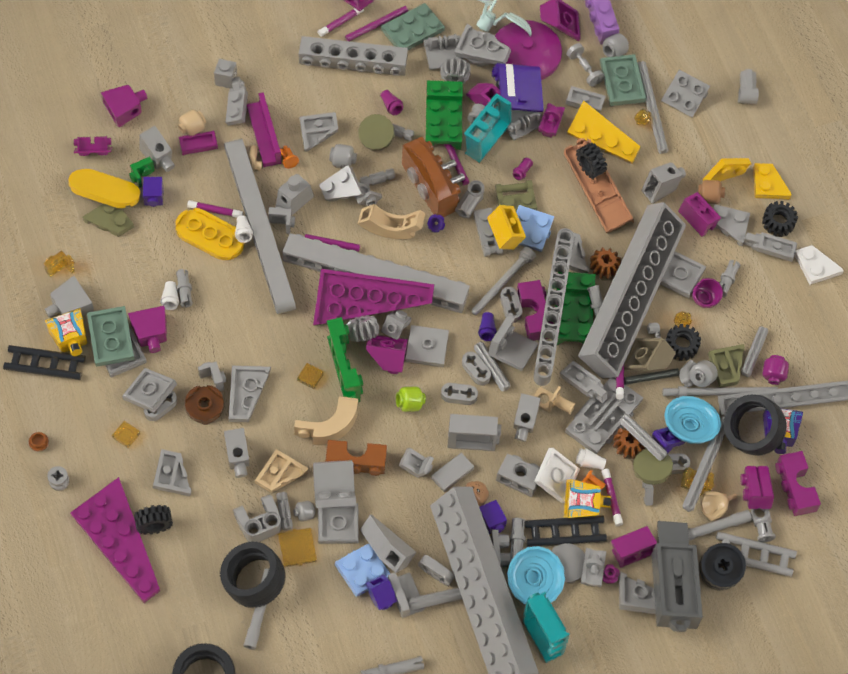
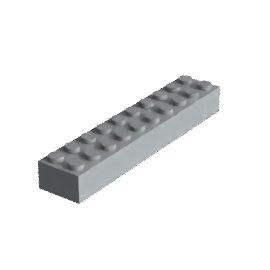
[578,202,686,378]
[430,487,539,674]

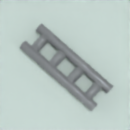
[716,532,797,577]

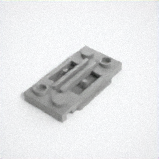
[565,377,643,454]

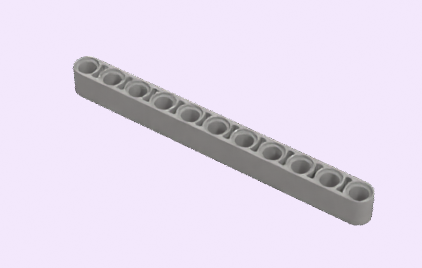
[224,139,296,314]

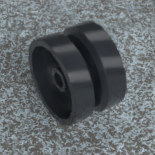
[698,543,746,591]

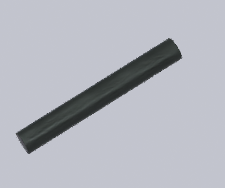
[624,368,680,385]

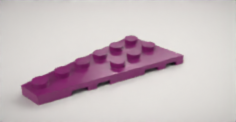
[313,269,435,326]
[70,477,160,603]

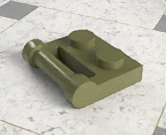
[495,180,537,212]

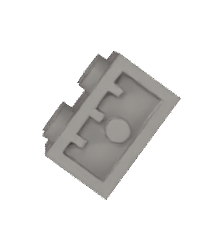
[488,315,538,371]
[313,460,356,508]

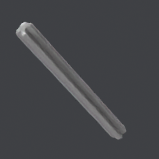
[637,61,668,154]
[683,416,725,512]

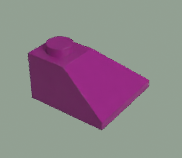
[540,0,581,41]
[366,335,408,374]

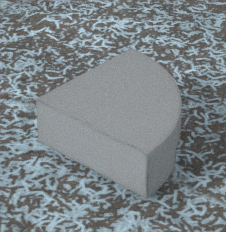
[642,480,654,506]

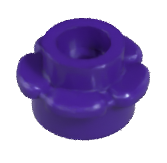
[427,214,445,233]

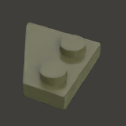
[83,204,134,237]
[708,344,745,388]

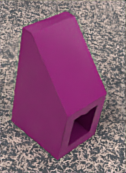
[466,83,500,106]

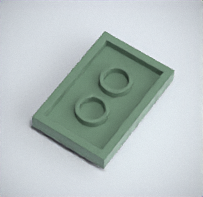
[381,3,445,50]
[600,54,646,106]
[87,306,135,367]

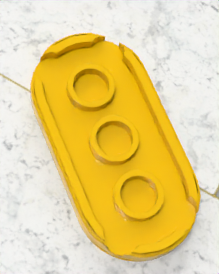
[68,169,140,208]
[176,208,245,260]

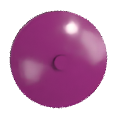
[494,20,562,80]

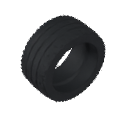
[723,394,787,456]
[220,541,286,608]
[172,643,236,674]

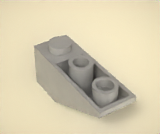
[360,514,416,572]

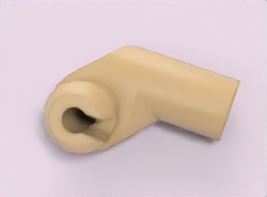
[248,145,262,171]

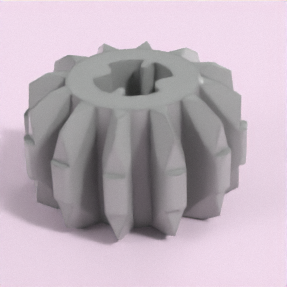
[440,58,471,83]
[347,315,379,342]

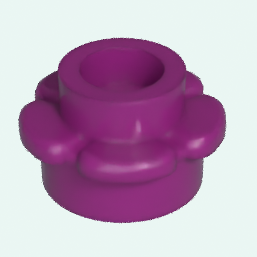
[602,564,620,584]

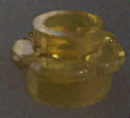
[634,109,651,126]
[673,311,692,327]

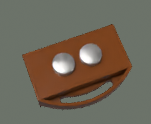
[402,136,465,217]

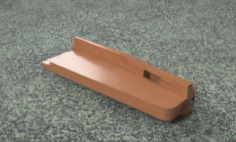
[564,138,634,234]

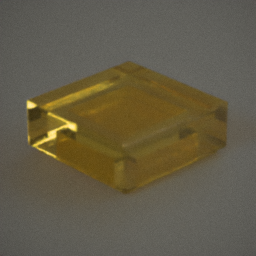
[297,363,324,389]
[112,421,140,448]

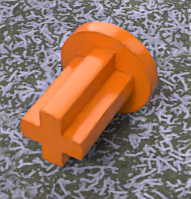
[280,145,299,169]
[581,470,606,490]

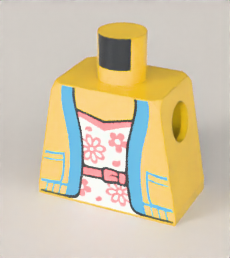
[45,309,88,356]
[564,479,611,518]

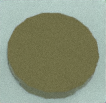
[358,114,395,151]
[633,449,673,485]

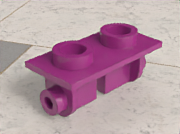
[74,136,113,156]

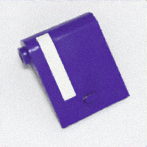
[492,63,544,112]

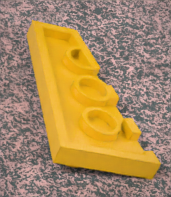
[567,100,640,164]

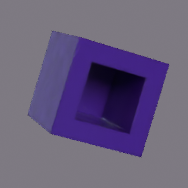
[143,177,164,207]
[479,500,507,534]
[365,574,398,610]

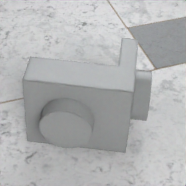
[354,183,382,206]
[268,207,295,234]
[381,310,412,340]
[198,361,226,391]
[398,448,434,478]

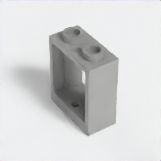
[448,414,501,451]

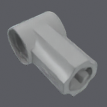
[738,69,759,104]
[455,180,484,218]

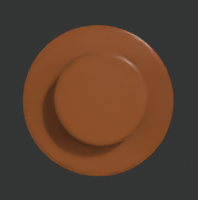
[29,432,49,452]

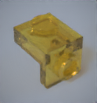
[43,250,75,277]
[681,467,714,496]

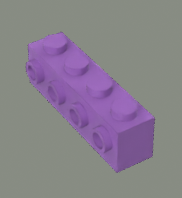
[585,0,619,45]

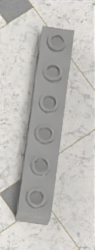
[299,36,408,76]

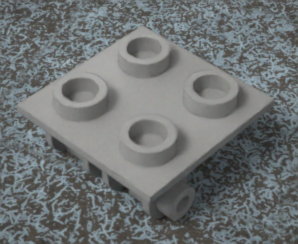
[423,34,464,70]
[661,70,710,117]
[506,110,542,140]

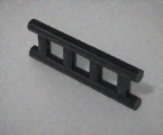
[3,345,86,380]
[524,515,607,547]

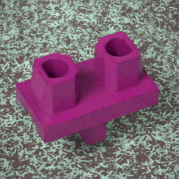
[538,103,565,138]

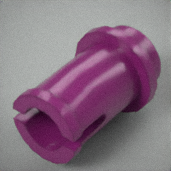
[512,157,533,180]

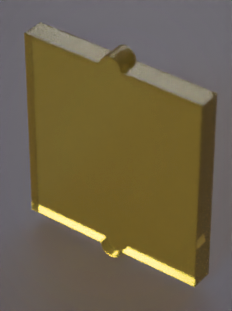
[278,528,317,567]

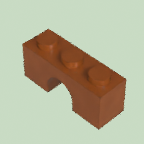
[325,440,387,476]

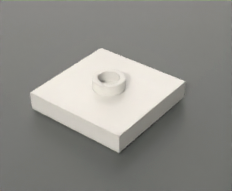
[534,448,580,503]

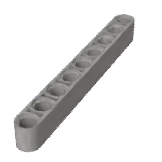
[533,228,574,386]

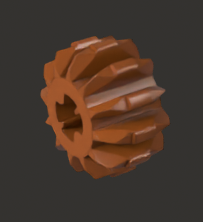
[590,247,622,280]
[613,428,645,459]

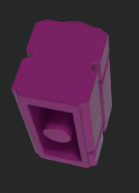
[740,466,774,509]

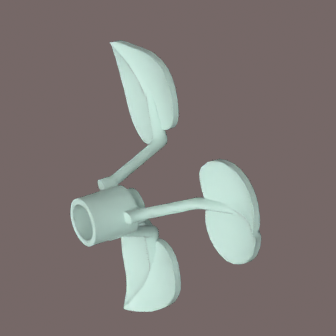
[476,0,532,36]

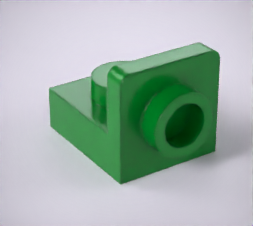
[129,156,155,188]

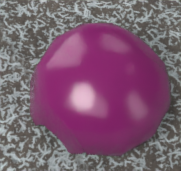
[692,278,723,308]

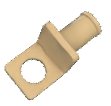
[534,386,576,414]

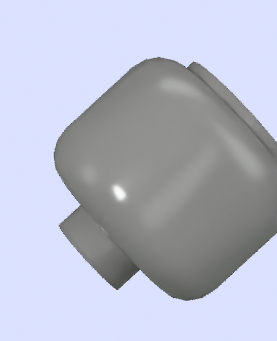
[294,501,315,521]

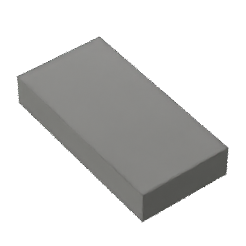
[431,452,474,492]

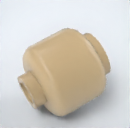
[178,109,206,136]

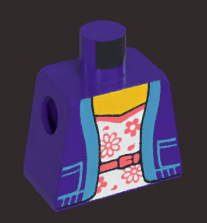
[763,408,803,454]

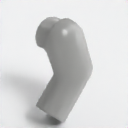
[679,360,696,387]

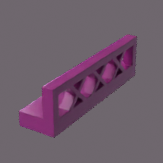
[247,92,281,167]

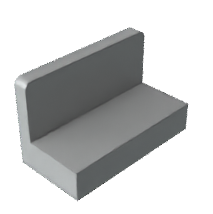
[388,572,424,618]

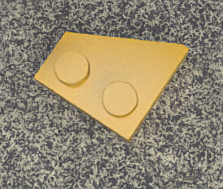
[702,158,751,181]
[753,163,791,199]

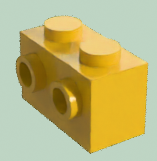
[487,205,526,250]

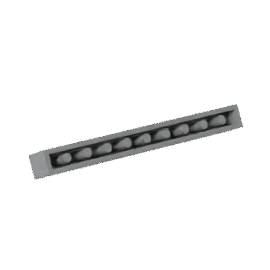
[283,233,470,313]

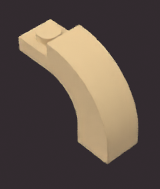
[358,204,425,239]
[294,396,358,445]

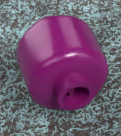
[762,355,789,385]

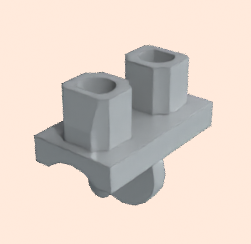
[490,530,511,567]
[581,548,606,587]

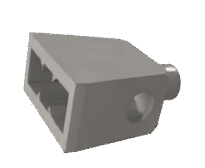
[139,126,175,172]
[641,162,686,204]
[276,174,314,215]
[44,276,94,319]
[514,393,541,442]
[224,428,250,478]

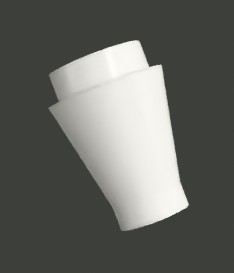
[235,216,253,243]
[160,281,179,310]
[576,448,606,470]

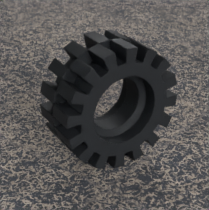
[576,142,607,179]
[762,201,798,237]
[666,324,701,361]
[134,505,173,535]

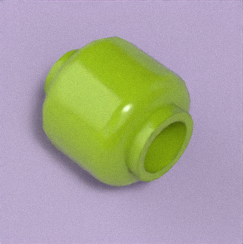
[396,386,426,412]

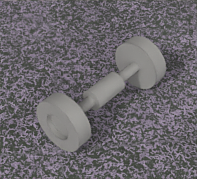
[567,43,604,87]

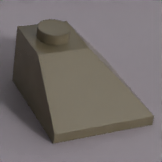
[624,338,676,371]

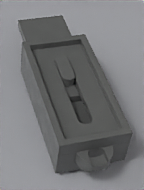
[652,521,703,632]

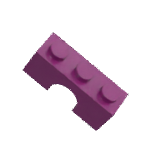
[517,280,554,341]
[775,451,821,516]

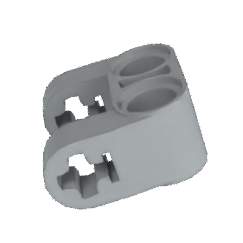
[233,494,282,542]

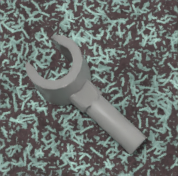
[647,323,661,338]

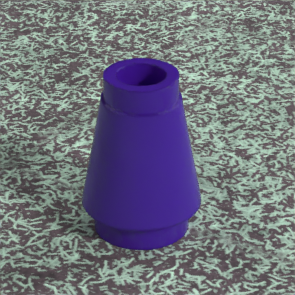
[478,312,497,341]

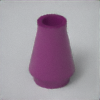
[380,90,404,115]

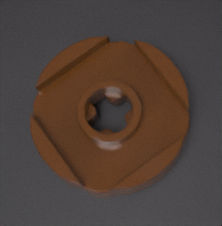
[185,385,224,425]

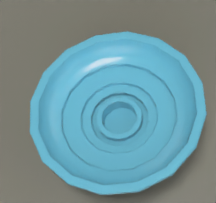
[664,396,721,444]
[507,546,565,604]

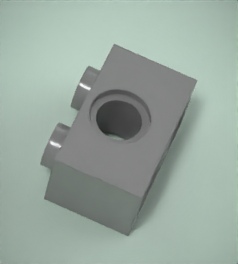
[496,454,540,498]

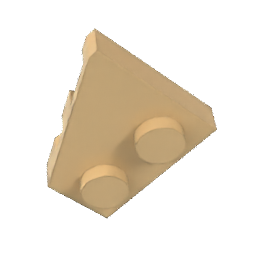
[255,449,309,493]

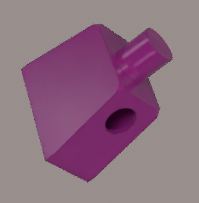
[101,85,148,128]
[128,306,167,353]

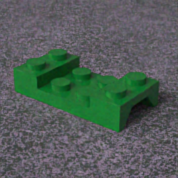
[425,80,463,150]
[554,272,596,345]
[327,317,363,402]

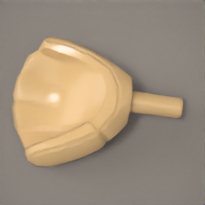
[701,491,737,521]

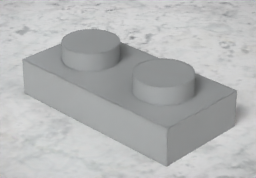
[566,86,606,113]

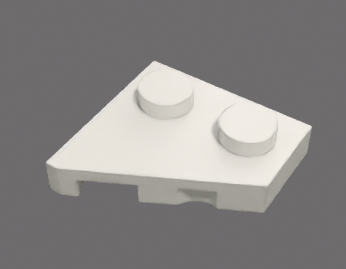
[794,245,843,285]

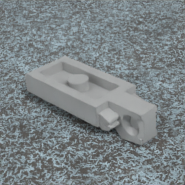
[226,77,248,126]
[743,232,797,262]
[560,361,608,403]

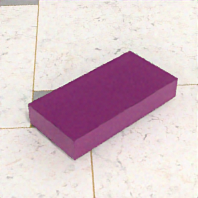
[179,130,218,155]

